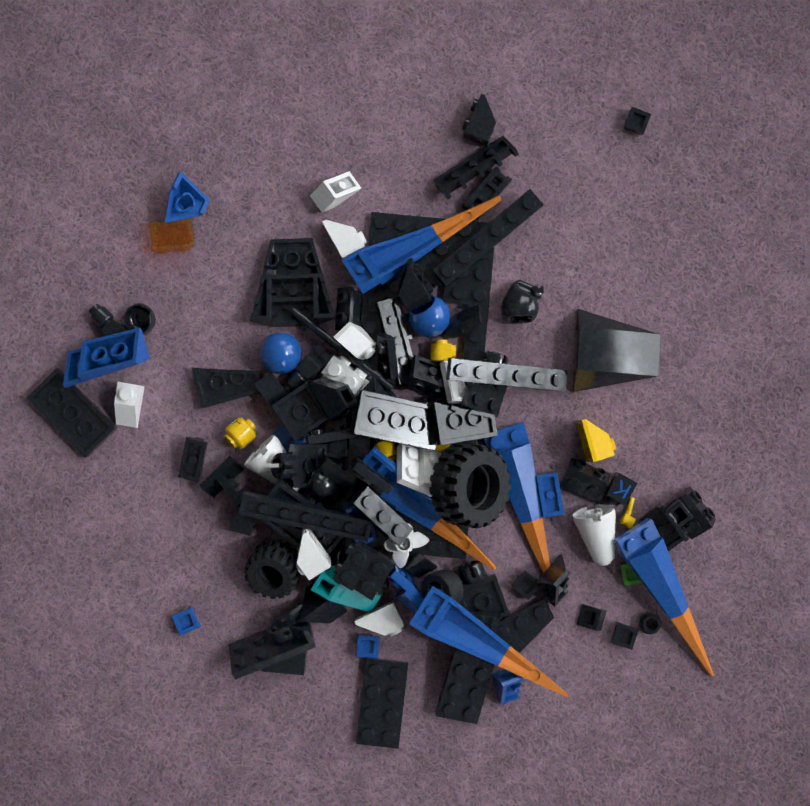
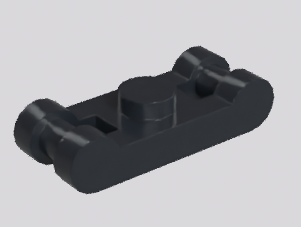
[462,166,513,221]

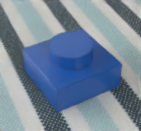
[172,607,201,636]
[356,635,380,659]

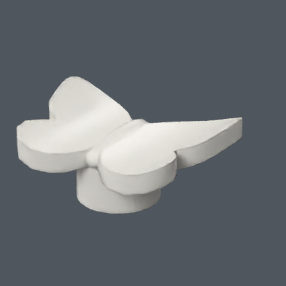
[384,523,429,568]

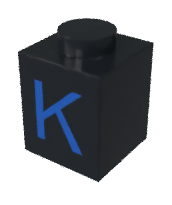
[604,472,638,507]

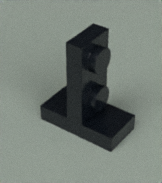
[199,456,244,508]

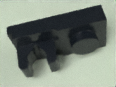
[178,437,208,482]

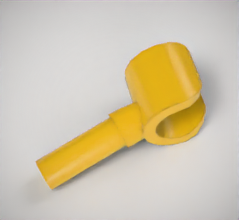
[620,497,636,528]

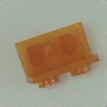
[148,218,195,254]

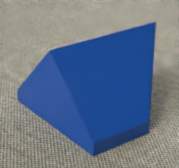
[165,171,210,223]
[491,669,523,706]

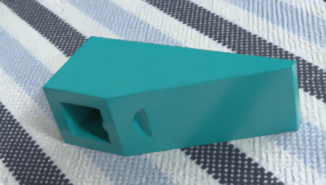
[311,565,381,612]

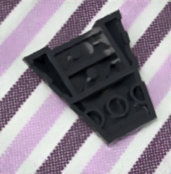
[250,238,335,327]
[573,309,661,392]

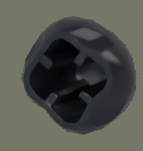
[501,280,544,324]

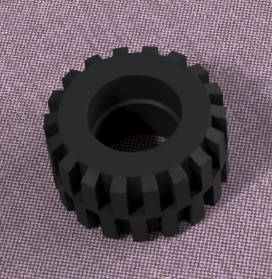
[244,540,301,599]

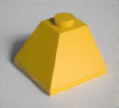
[576,419,616,462]

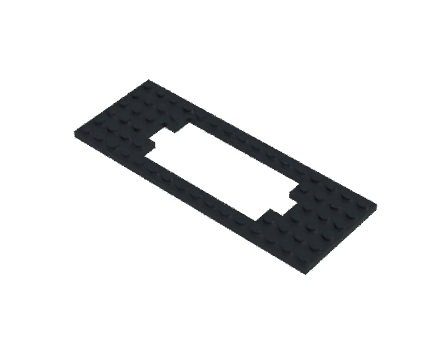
[344,212,495,559]

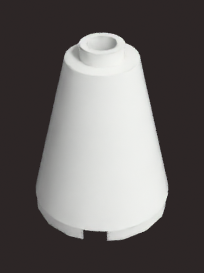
[244,435,299,491]
[573,504,616,566]

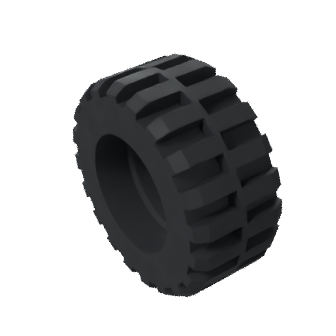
[429,443,511,529]

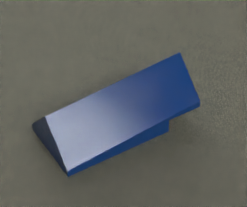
[63,327,150,388]

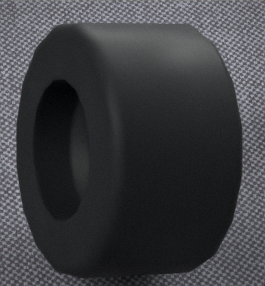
[422,569,463,603]

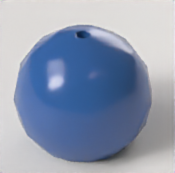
[408,296,450,338]
[259,333,302,374]

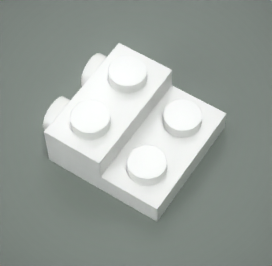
[321,355,370,416]
[397,444,441,497]

